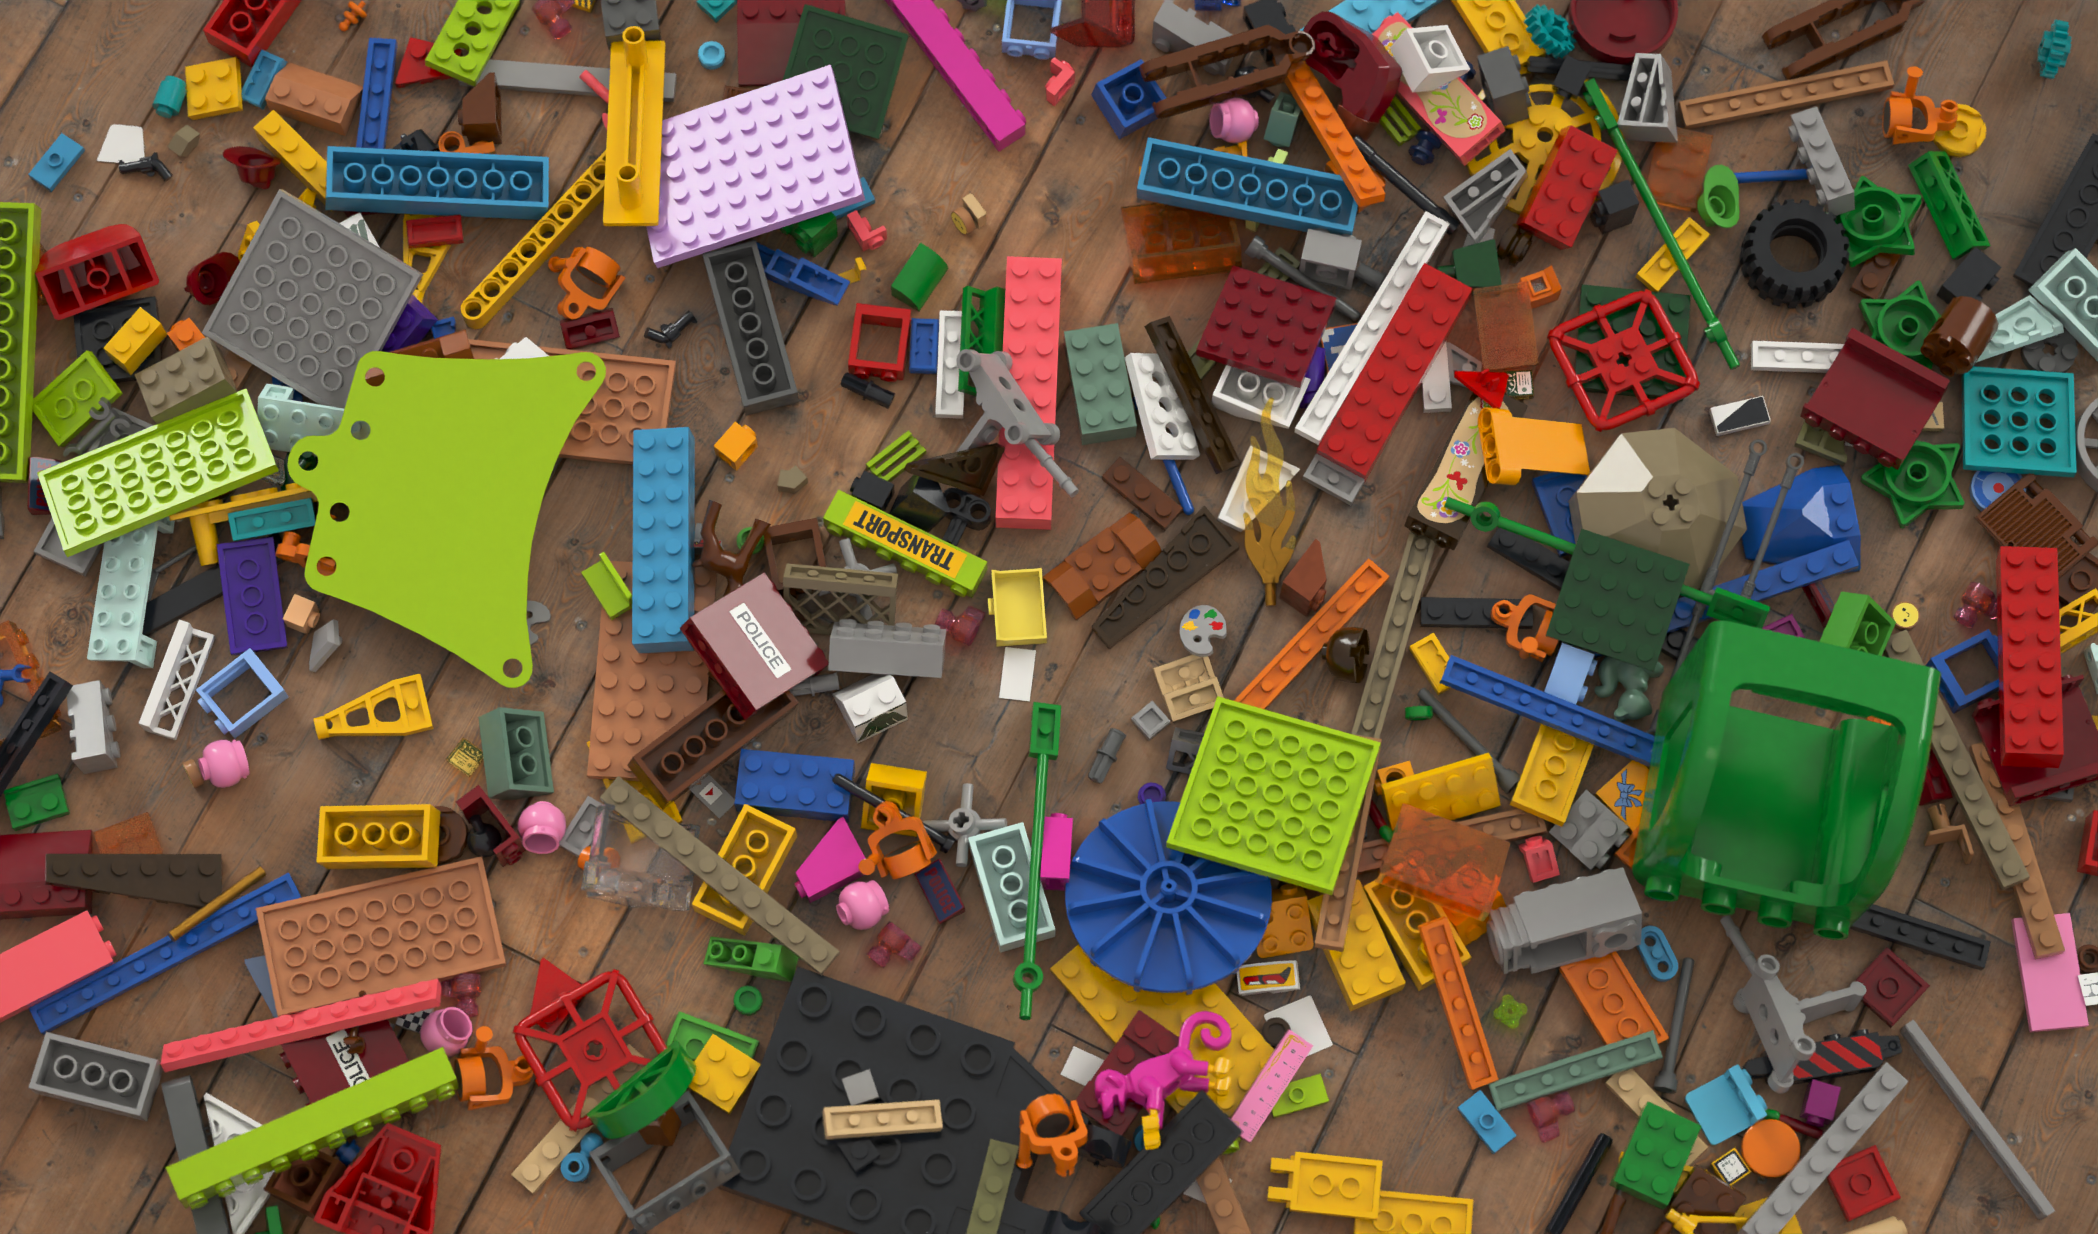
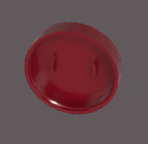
[1568,0,1678,66]

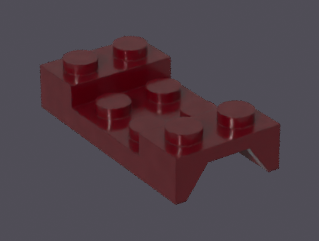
[1076,1010,1179,1136]

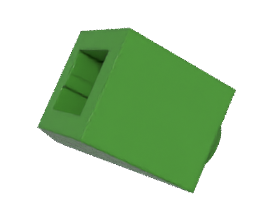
[704,937,798,982]

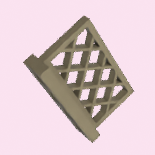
[783,563,898,635]

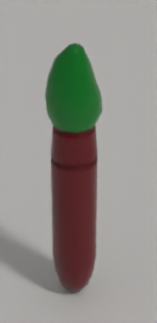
[1369,799,1394,844]
[1765,1109,1824,1139]

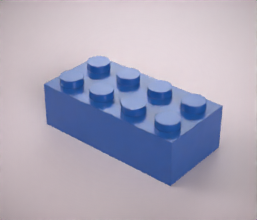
[734,749,855,823]

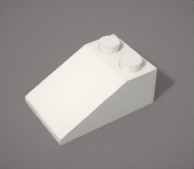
[1212,365,1311,429]

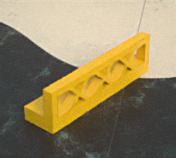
[2059,588,2098,654]

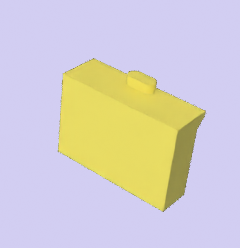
[988,568,1047,647]

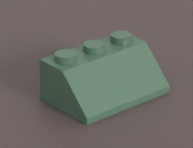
[478,707,554,800]

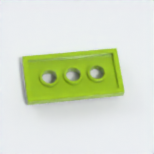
[425,0,520,87]

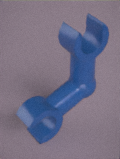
[0,664,31,707]

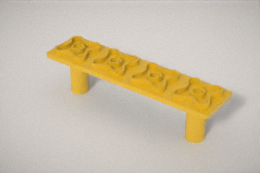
[603,26,665,226]
[169,483,318,566]

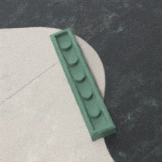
[1488,1030,1663,1111]

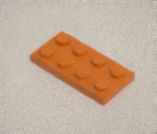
[1559,951,1669,1045]

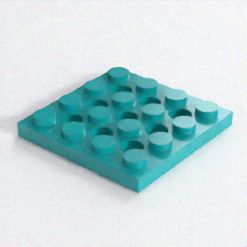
[1961,366,2077,477]

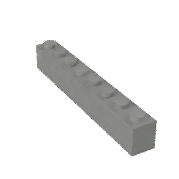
[1737,1062,1909,1234]

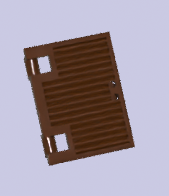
[1975,474,2098,578]

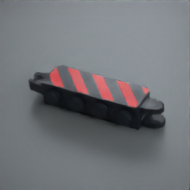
[1741,1029,1902,1085]

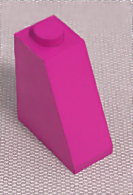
[1040,813,1073,891]
[794,817,866,903]

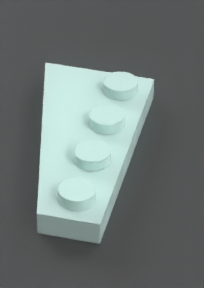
[1977,295,2064,362]

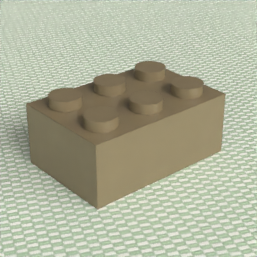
[135,336,238,424]

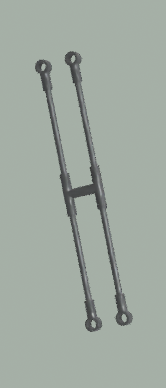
[1646,439,1804,734]

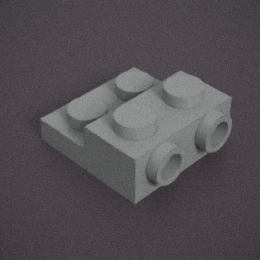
[1549,789,1630,870]

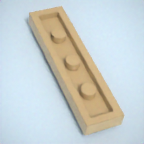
[1605,1069,1708,1166]
[822,1100,943,1139]

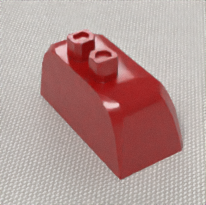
[35,224,159,321]

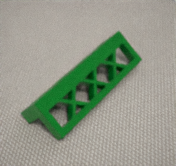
[1908,151,1991,259]
[958,286,1006,396]

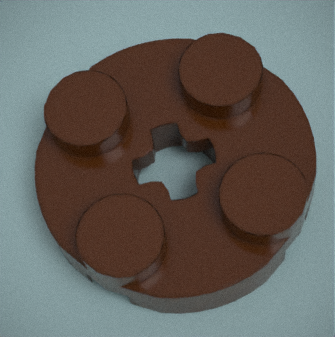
[435,806,469,864]

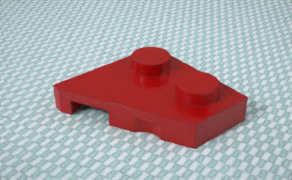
[395,37,463,88]
[530,958,583,1035]

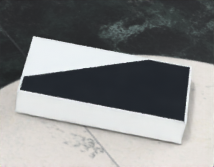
[1709,396,1771,436]

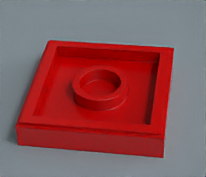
[1826,1145,1901,1222]

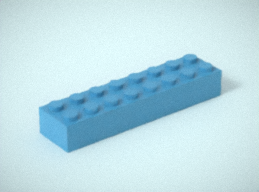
[1137,137,1358,236]
[325,146,549,220]
[632,427,695,653]

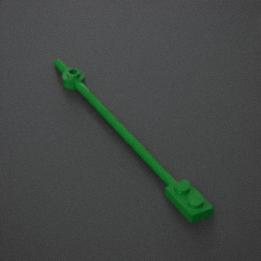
[1582,78,1740,370]
[1444,497,1770,629]
[1013,702,1061,1020]

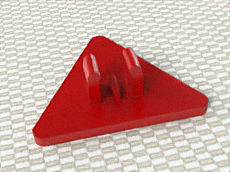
[1453,368,1509,409]

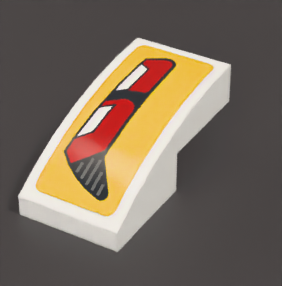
[1237,960,1300,996]

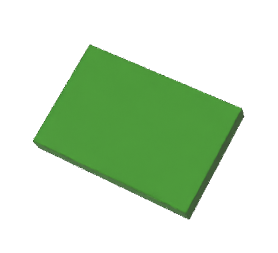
[666,1011,760,1061]

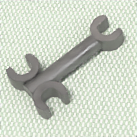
[63,397,132,457]

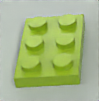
[33,350,123,447]

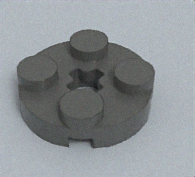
[2021,327,2078,373]

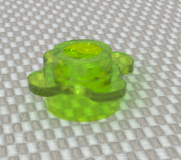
[1493,994,1528,1029]

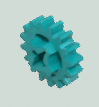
[1524,4,1576,59]
[2037,19,2072,79]

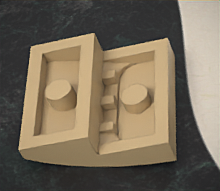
[1152,654,1224,722]

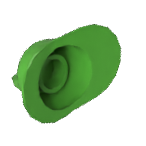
[1697,165,1740,228]

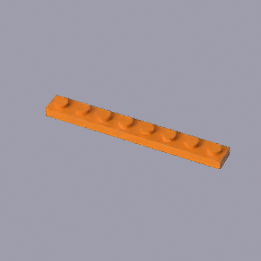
[1272,57,1386,207]
[1234,558,1390,710]

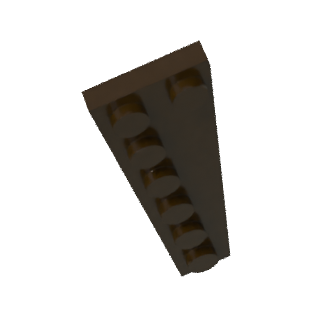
[1092,506,1239,649]
[45,854,222,909]

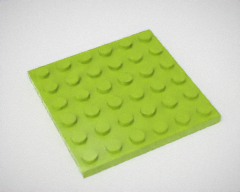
[1166,696,1381,895]

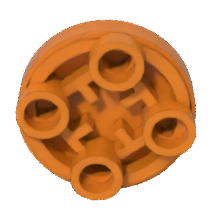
[1741,1119,1800,1178]

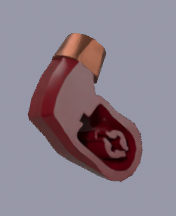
[1303,11,1402,142]

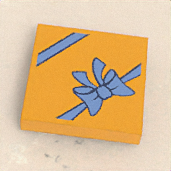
[1595,760,1649,834]

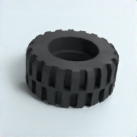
[1740,199,1850,309]

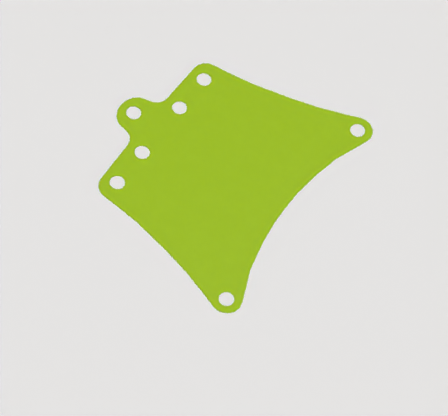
[288,351,606,688]

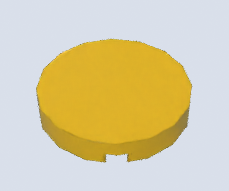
[1933,104,1986,157]

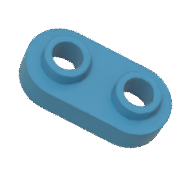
[1636,926,1678,982]

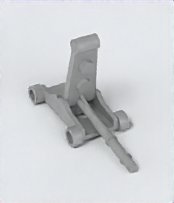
[956,349,1079,497]
[1720,915,1866,1094]

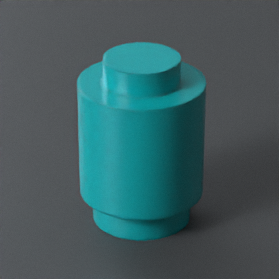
[152,76,187,118]

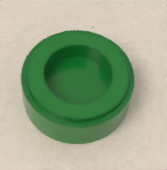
[1405,706,1433,721]
[734,986,763,1016]

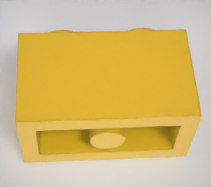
[104,307,167,375]

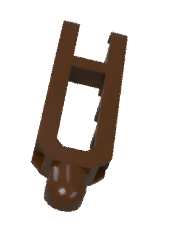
[1762,0,1926,80]
[1139,25,1315,119]

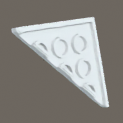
[204,1093,274,1234]

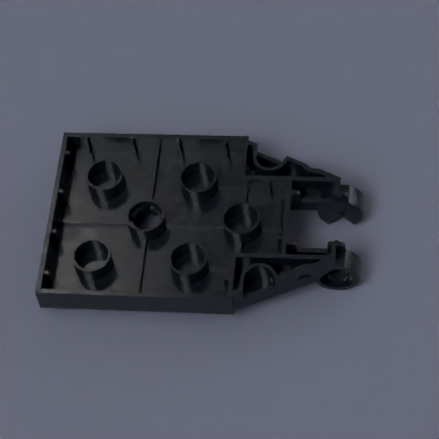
[718,967,1132,1234]

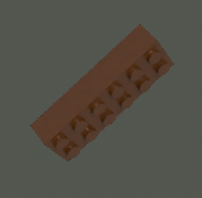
[627,690,799,810]

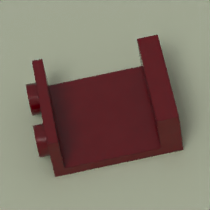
[456,785,526,867]

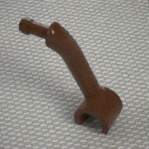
[344,991,367,1054]

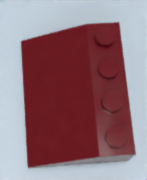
[737,0,846,87]
[0,830,92,920]

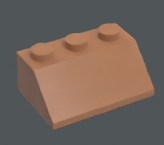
[265,63,363,136]

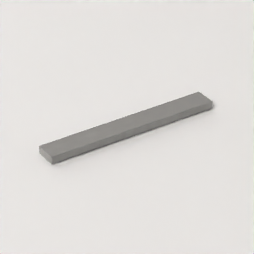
[459,59,677,102]
[1900,1019,2055,1220]

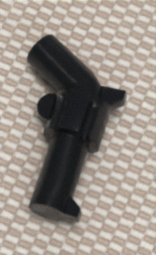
[119,152,173,182]
[644,311,698,349]

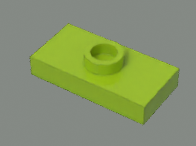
[1271,1074,1329,1119]

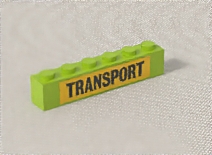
[823,489,988,598]

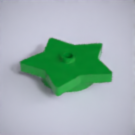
[1825,176,1922,267]
[1858,280,1940,370]
[1860,440,1965,529]

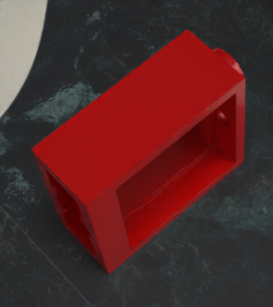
[848,303,912,382]

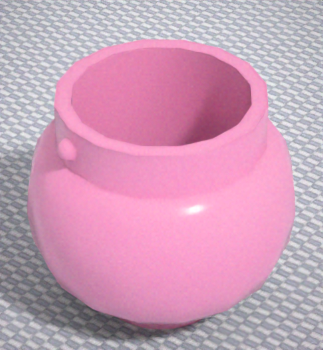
[1209,97,1259,144]
[198,739,249,788]
[518,801,566,854]
[836,880,889,930]
[420,1007,473,1058]

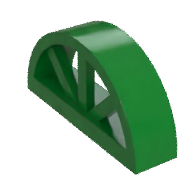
[586,1040,696,1139]

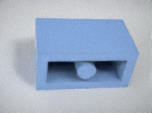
[1544,642,1598,704]

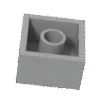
[1299,228,1362,290]

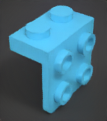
[1685,1064,1767,1145]

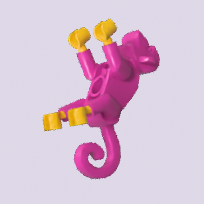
[1095,1011,1232,1150]

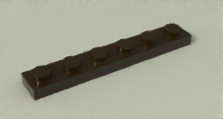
[1144,316,1241,475]

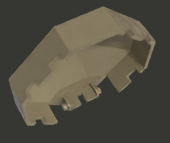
[1568,428,1747,598]

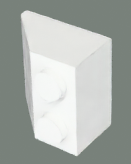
[1390,25,1470,93]

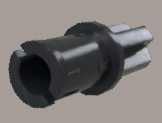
[840,373,896,409]

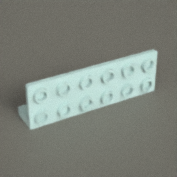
[257,383,370,457]
[87,513,176,668]

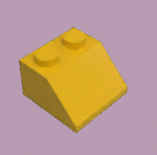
[861,763,927,837]

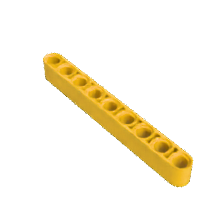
[461,150,606,329]

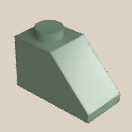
[1264,92,1302,147]

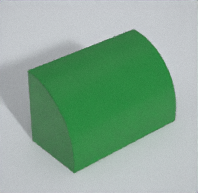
[891,242,948,312]

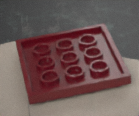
[1196,265,1337,388]

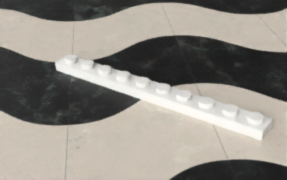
[1294,211,1450,445]

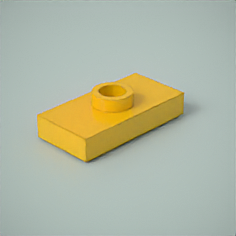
[1409,633,1451,695]

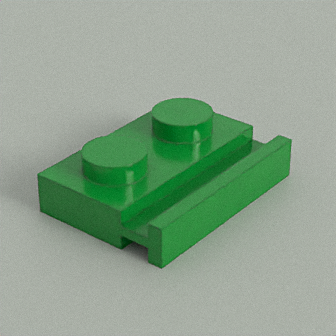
[3,774,70,831]

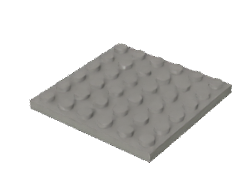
[202,189,423,409]

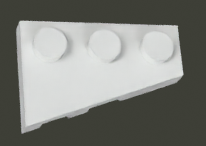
[1217,446,1300,532]

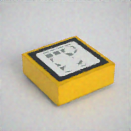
[1710,1148,1751,1186]

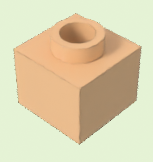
[283,594,320,635]

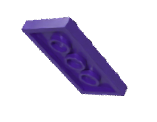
[217,537,288,656]

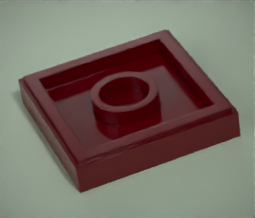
[1854,947,1930,1028]

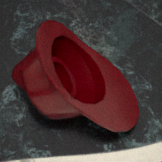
[223,146,281,189]
[184,252,240,306]

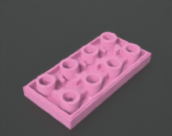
[2011,913,2089,1032]

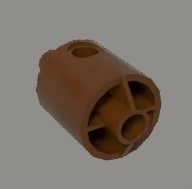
[1920,296,1998,377]

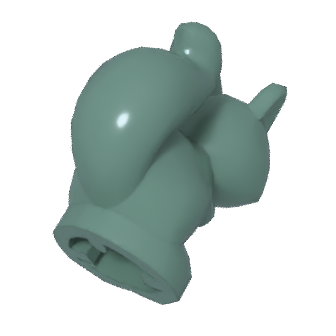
[1594,656,1664,722]

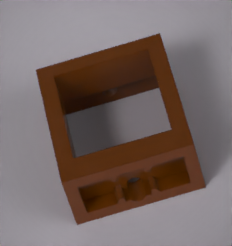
[763,518,826,598]

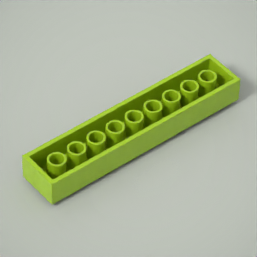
[0,202,41,483]
[166,1047,459,1210]

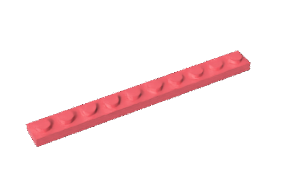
[160,979,442,1072]

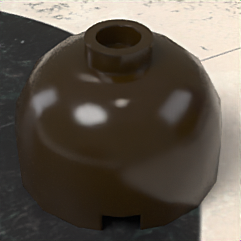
[1322,627,1370,683]

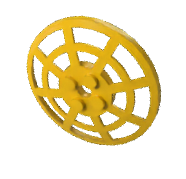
[1467,67,1624,214]

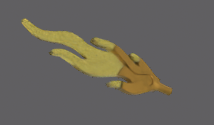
[1243,397,1296,606]

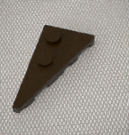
[904,443,1005,496]

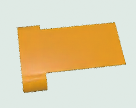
[1478,407,1590,486]

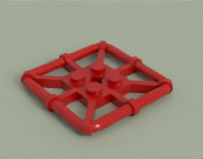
[1547,289,1700,432]
[512,969,667,1132]

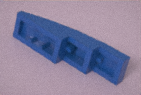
[752,240,850,306]

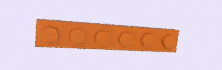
[1418,916,1499,1090]

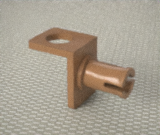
[1924,804,1974,865]

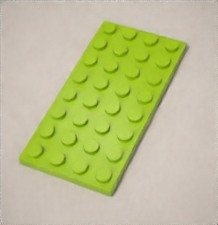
[37,388,279,557]

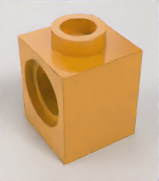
[714,422,758,471]
[1374,761,1414,803]

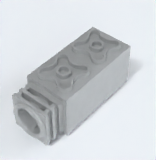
[1486,867,1642,974]

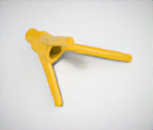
[1665,1208,1747,1234]

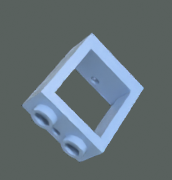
[1002,0,1062,60]
[196,648,289,739]

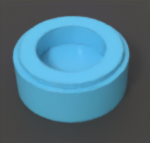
[698,41,726,70]

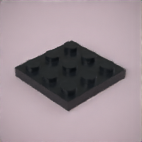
[74,296,163,383]

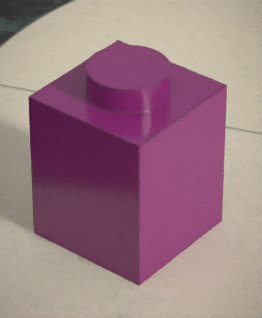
[1800,1079,1841,1127]

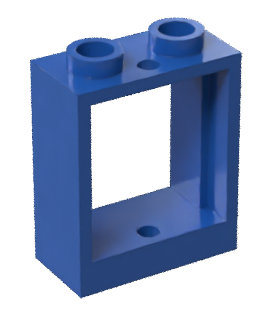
[1925,629,1999,714]

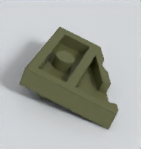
[1794,420,1847,466]

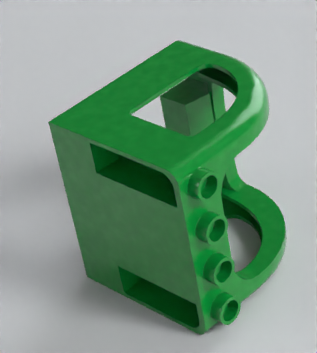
[1632,621,1941,940]

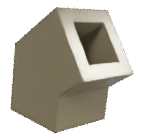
[168,125,200,157]
[777,465,808,494]

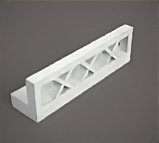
[139,620,216,740]

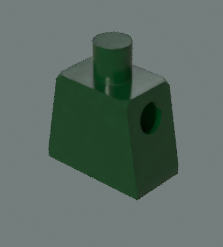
[1436,239,1502,298]

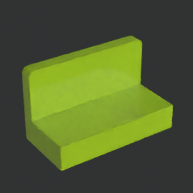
[581,552,632,620]

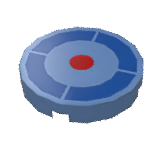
[1969,471,2026,512]

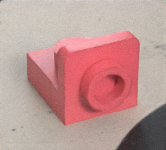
[1045,57,1075,106]
[847,210,887,252]
[1518,836,1560,883]

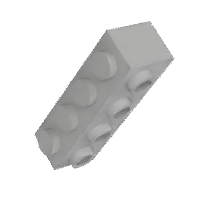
[1788,106,1855,216]

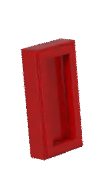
[406,214,464,249]

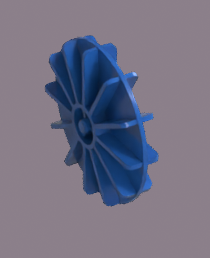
[1065,799,1272,995]

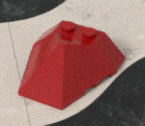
[313,1123,442,1234]

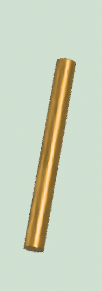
[168,866,266,942]

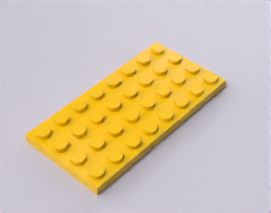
[1050,944,1274,1117]

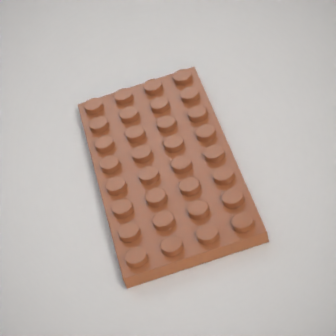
[468,339,676,465]
[587,561,717,785]
[256,856,507,1017]

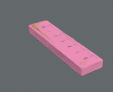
[1230,1030,1313,1143]

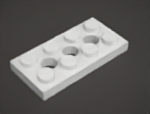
[1124,353,1200,460]

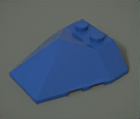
[1741,465,1861,573]

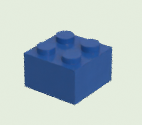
[1091,59,1166,140]

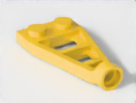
[403,214,462,303]
[314,674,434,740]

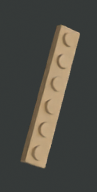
[511,1044,645,1195]

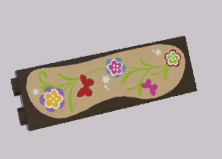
[1404,393,1528,550]

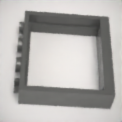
[589,1090,740,1234]

